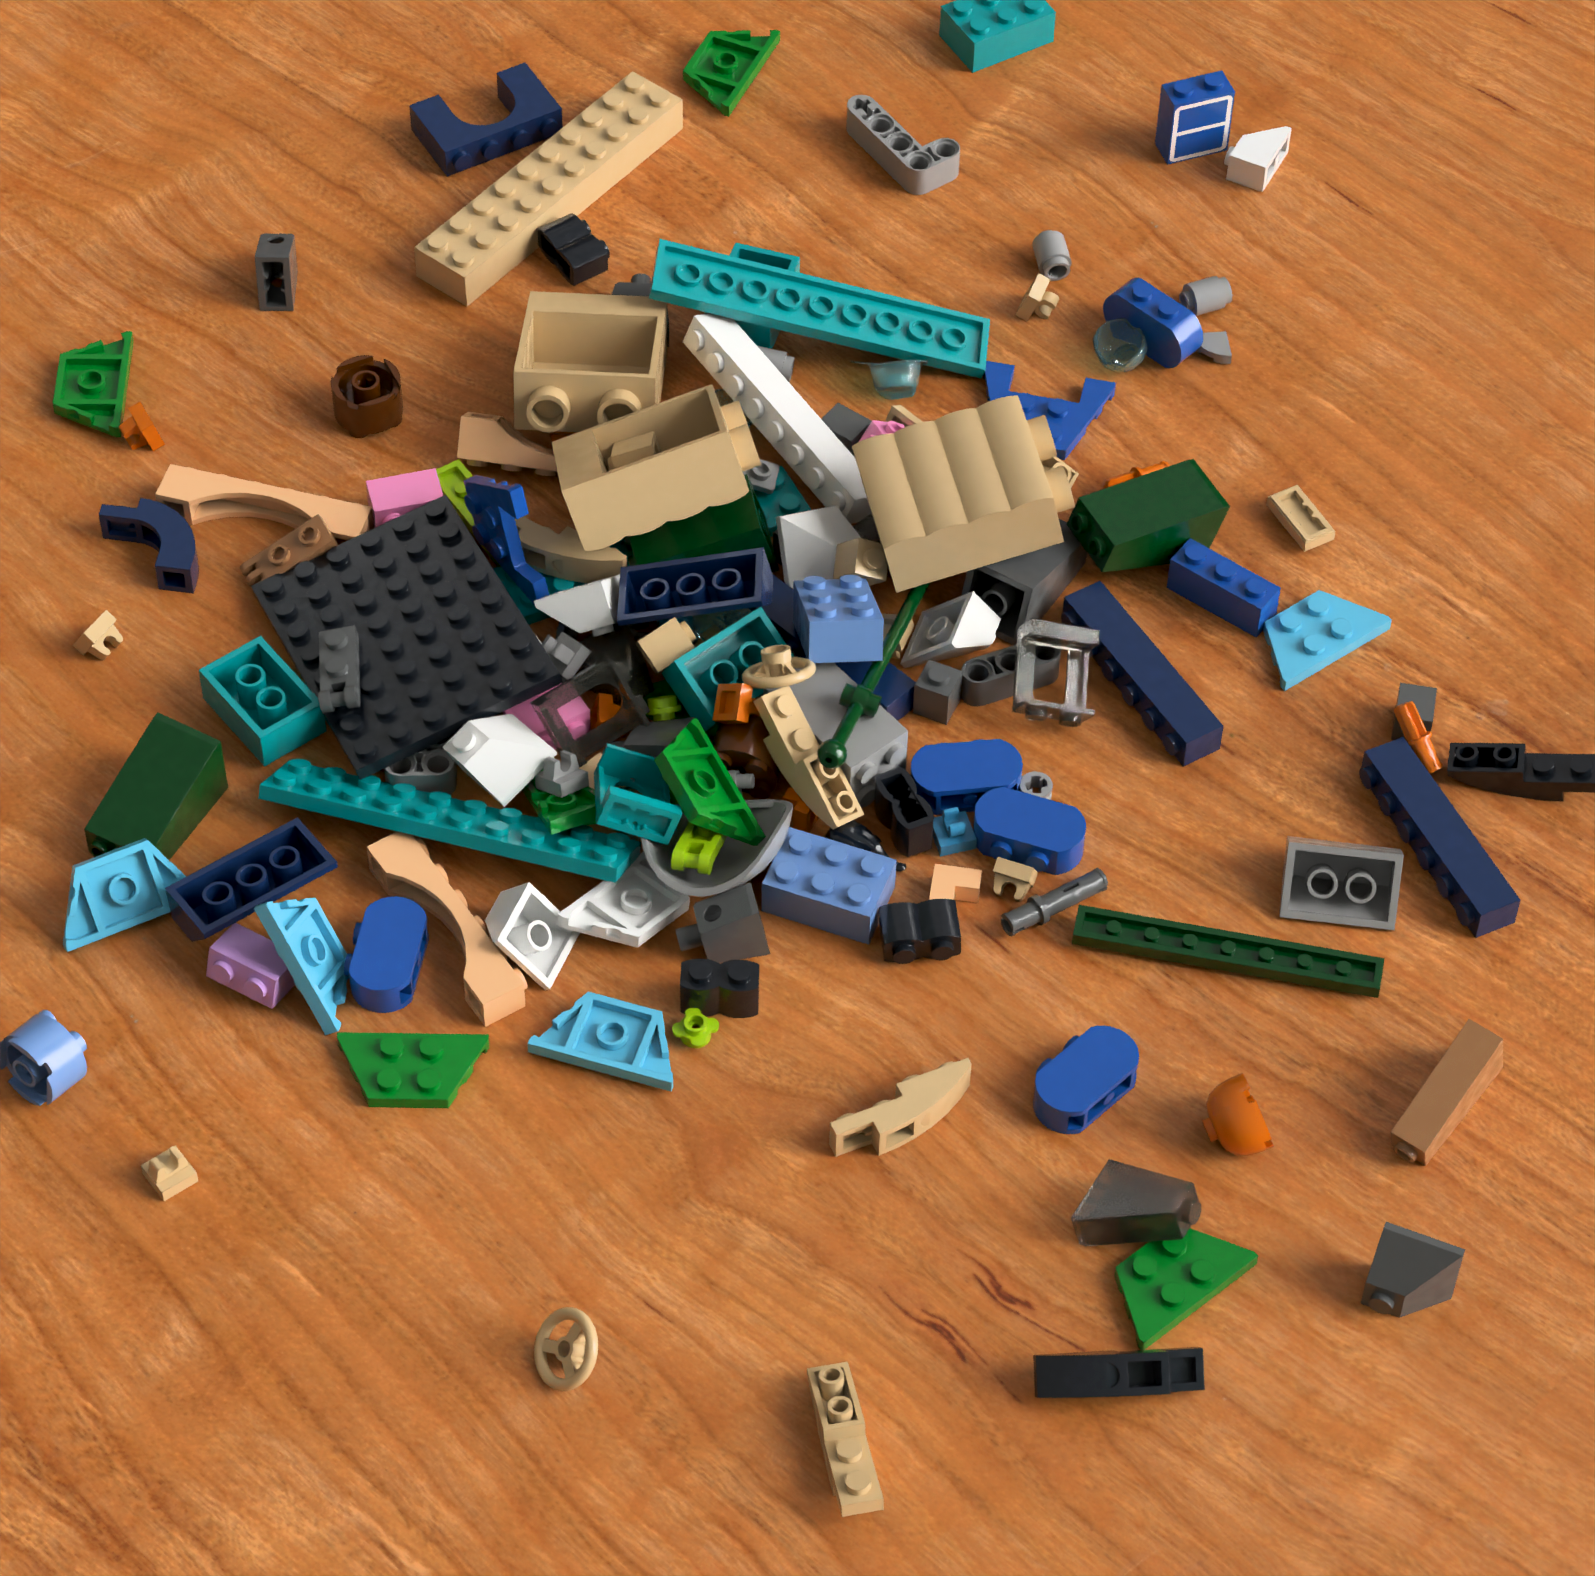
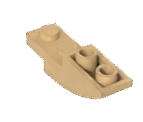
[515,516,627,583]
[753,686,865,830]
[829,1058,972,1157]
[807,1362,884,1517]

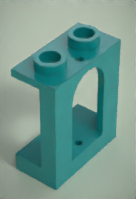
[594,743,682,845]

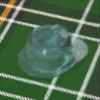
[851,360,928,400]

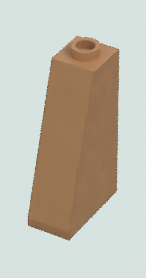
[1391,1019,1503,1166]

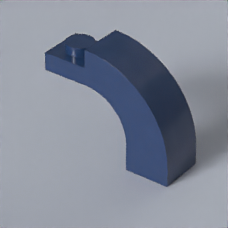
[99,498,199,594]

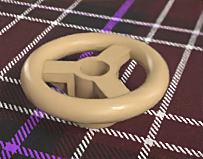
[742,645,816,689]
[534,1307,598,1391]

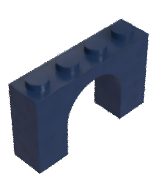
[409,63,563,177]

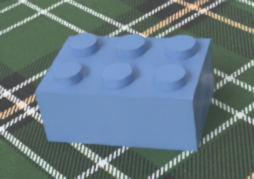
[793,575,884,663]
[761,827,897,945]

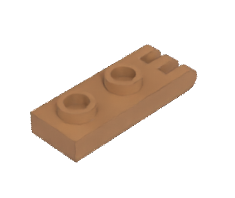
[240,514,338,596]

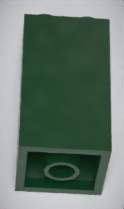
[1067,459,1230,572]
[624,474,779,573]
[84,712,228,860]

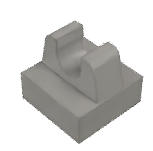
[541,632,591,681]
[535,750,589,798]

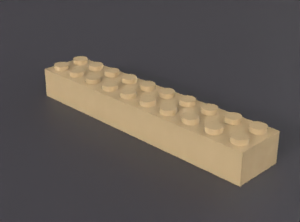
[414,71,683,307]

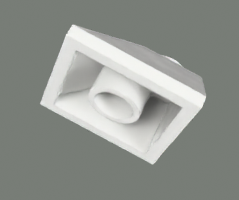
[776,506,861,588]
[534,574,620,637]
[900,591,1001,668]
[442,714,558,807]
[485,882,580,991]

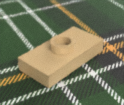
[1266,485,1336,552]

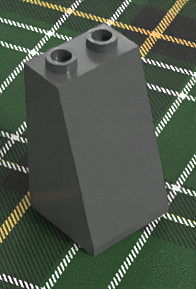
[961,519,1088,645]

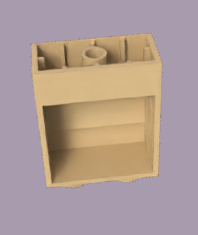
[513,291,667,432]
[552,384,761,551]
[852,395,1075,593]

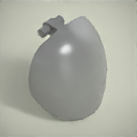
[641,770,793,897]

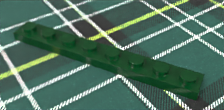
[1072,905,1385,998]

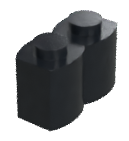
[538,213,610,286]
[874,767,934,857]
[879,899,961,964]
[680,959,759,1018]

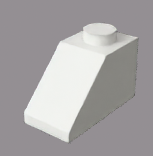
[1224,126,1292,192]

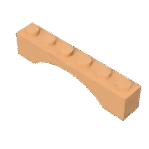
[457,412,557,476]
[155,464,374,545]
[367,831,527,1027]

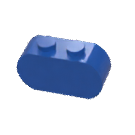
[1103,278,1203,368]
[910,739,1023,815]
[973,787,1086,875]
[344,896,429,1013]
[1033,1026,1139,1134]

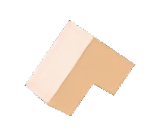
[929,864,982,903]

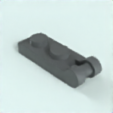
[318,625,360,714]

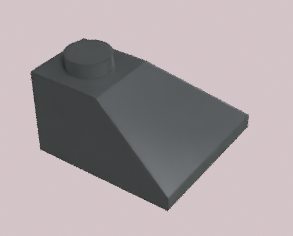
[1361,1222,1465,1318]

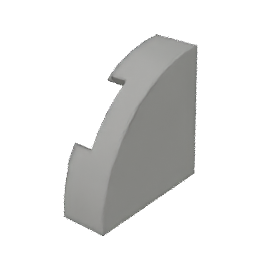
[1196,331,1232,364]

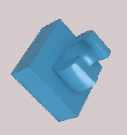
[932,807,977,857]

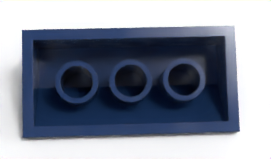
[617,547,773,626]
[165,817,338,942]

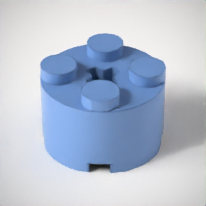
[0,1010,87,1106]

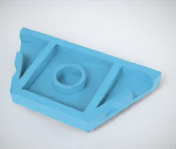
[1263,590,1392,691]
[63,838,186,952]
[254,898,349,1035]
[527,991,673,1092]

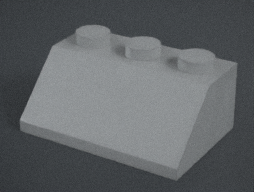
[1279,836,1404,930]

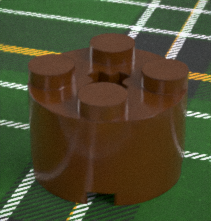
[330,355,403,438]
[712,715,781,800]

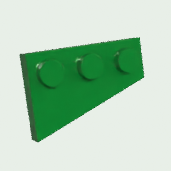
[522,768,596,835]

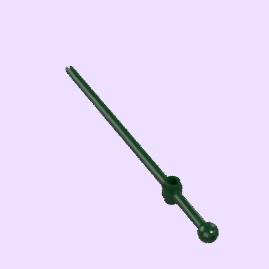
[817,583,930,769]

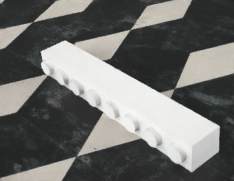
[683,313,873,524]

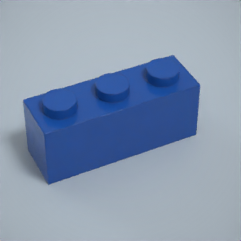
[1167,538,1281,638]

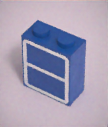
[1155,70,1235,165]

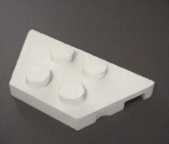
[557,851,690,948]

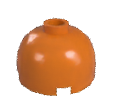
[1202,1073,1274,1156]

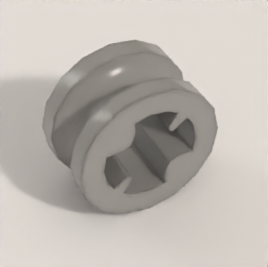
[1019,771,1053,800]

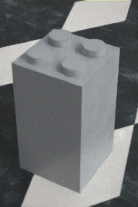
[763,663,908,807]

